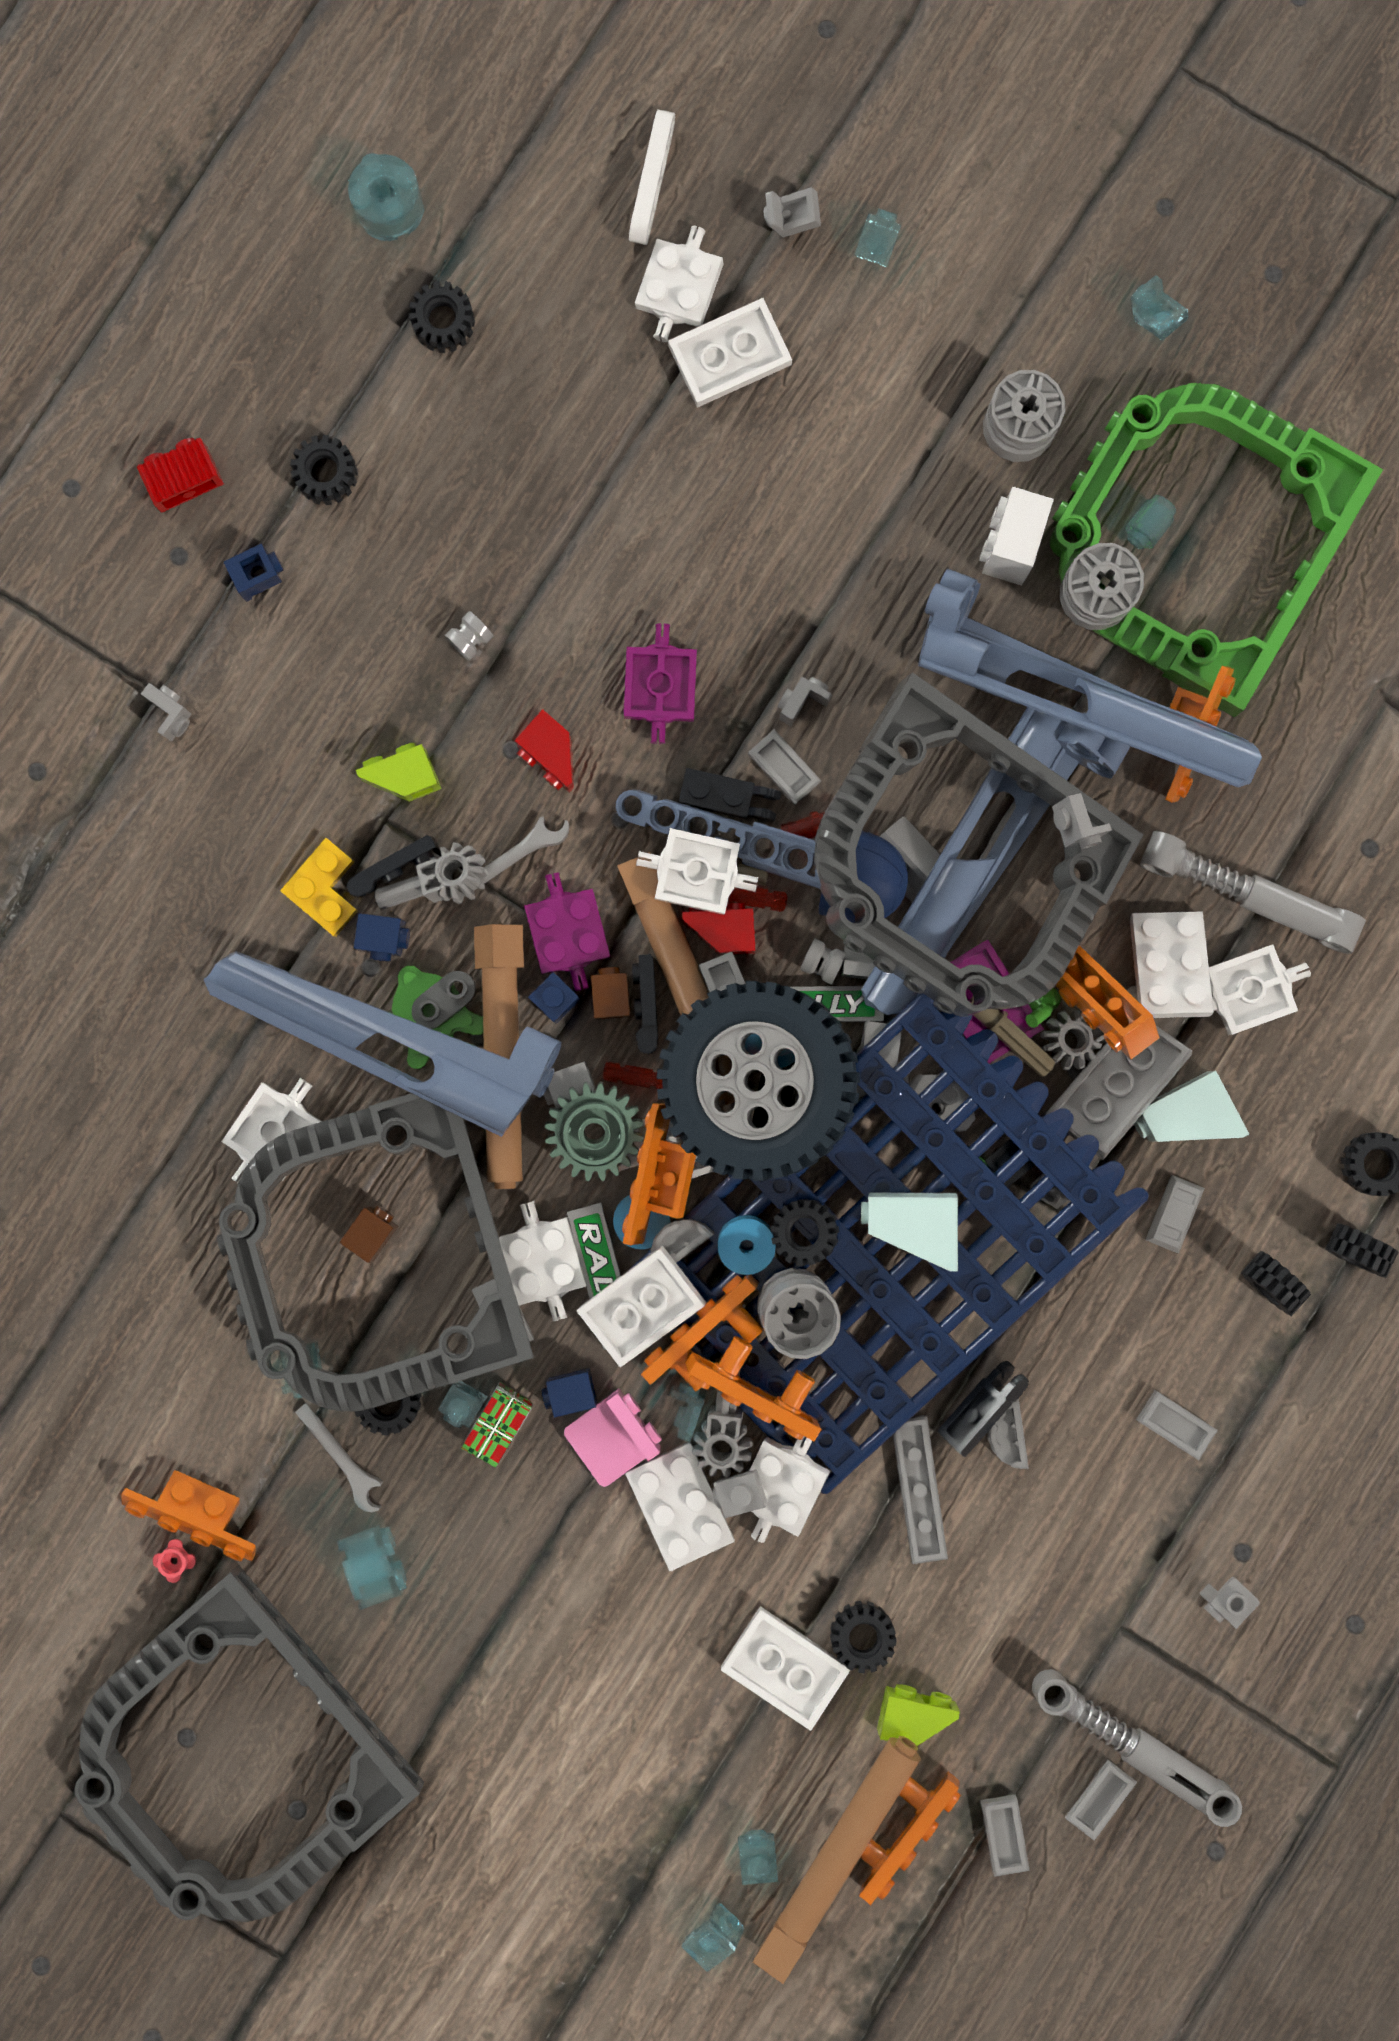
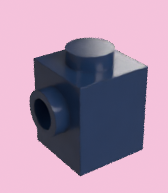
[354,913,410,962]

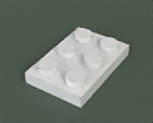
[668,298,792,408]
[1130,912,1214,1018]
[577,1246,706,1367]
[625,1441,735,1571]
[721,1606,850,1731]

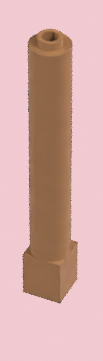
[618,852,735,1105]
[474,924,524,1189]
[753,1736,921,1984]

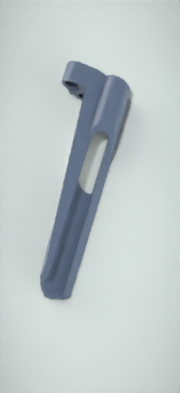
[918,569,1262,787]
[861,707,1130,1015]
[204,951,561,1137]

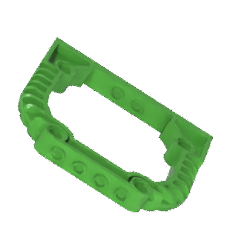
[1050,383,1383,718]

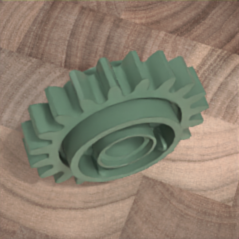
[545,1081,644,1181]

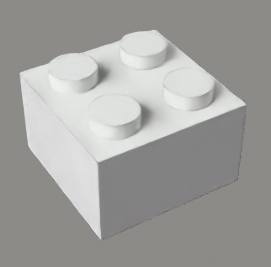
[979,487,1054,586]

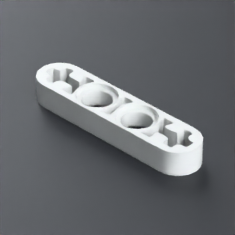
[629,109,675,245]

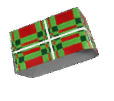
[461,1382,533,1468]

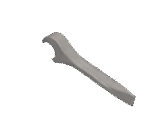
[465,817,569,897]
[295,1403,383,1512]

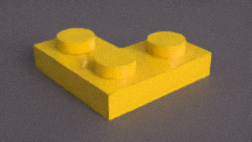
[280,838,358,937]

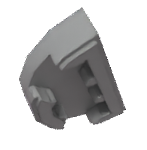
[651,1219,715,1263]
[987,1399,1029,1469]

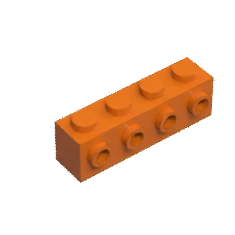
[1055,945,1160,1060]

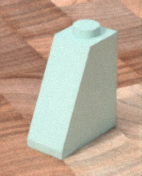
[1134,1071,1249,1142]
[861,1193,958,1271]

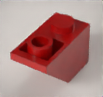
[514,709,574,793]
[682,903,756,956]

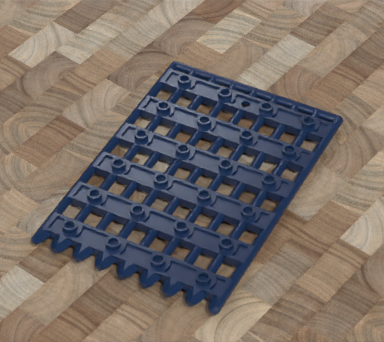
[629,993,1149,1494]

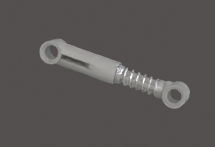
[1140,831,1366,954]
[1032,1669,1242,1827]

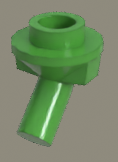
[1026,988,1061,1028]

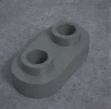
[412,971,477,1029]

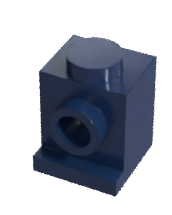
[224,543,284,602]

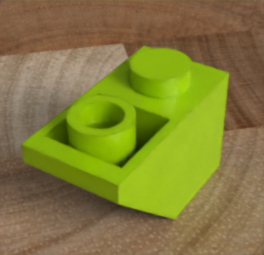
[356,743,442,802]
[877,1684,960,1746]

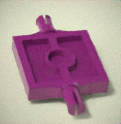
[624,623,697,744]
[524,872,610,992]

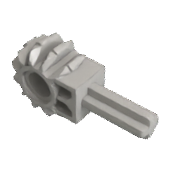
[374,842,489,909]
[1040,986,1138,1070]
[692,1371,753,1478]

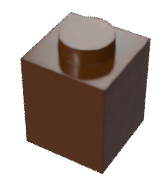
[591,967,631,1020]
[339,1205,398,1263]

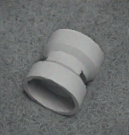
[444,611,494,661]
[800,938,846,985]

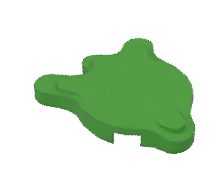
[392,966,483,1069]

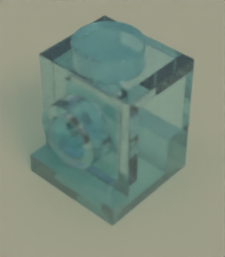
[438,1381,488,1429]

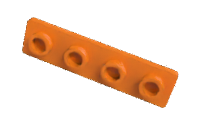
[1165,666,1236,803]
[622,1103,696,1246]
[121,1470,256,1561]

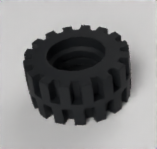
[1341,1132,1399,1196]

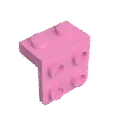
[564,1388,662,1487]

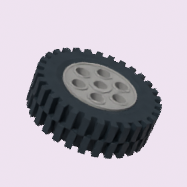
[657,981,860,1181]

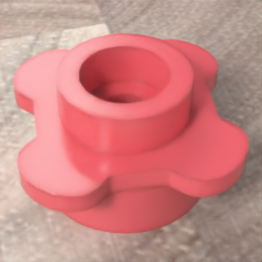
[153,1539,196,1583]

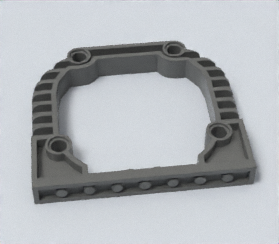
[814,672,1144,1017]
[217,1093,534,1412]
[75,1564,424,1922]

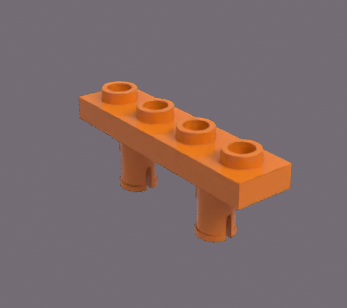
[641,1274,763,1392]
[685,1336,822,1442]
[859,1771,961,1906]

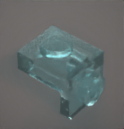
[1131,275,1189,341]

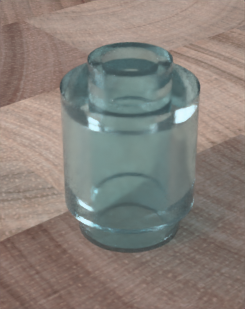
[1125,495,1177,549]

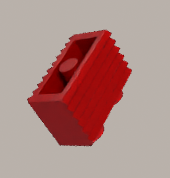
[137,438,224,513]

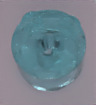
[348,153,424,241]
[338,1525,407,1610]

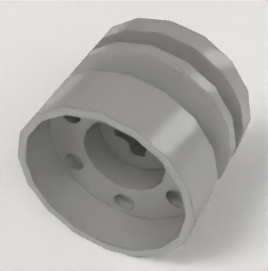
[983,370,1065,462]
[1060,543,1144,630]
[757,1268,841,1359]

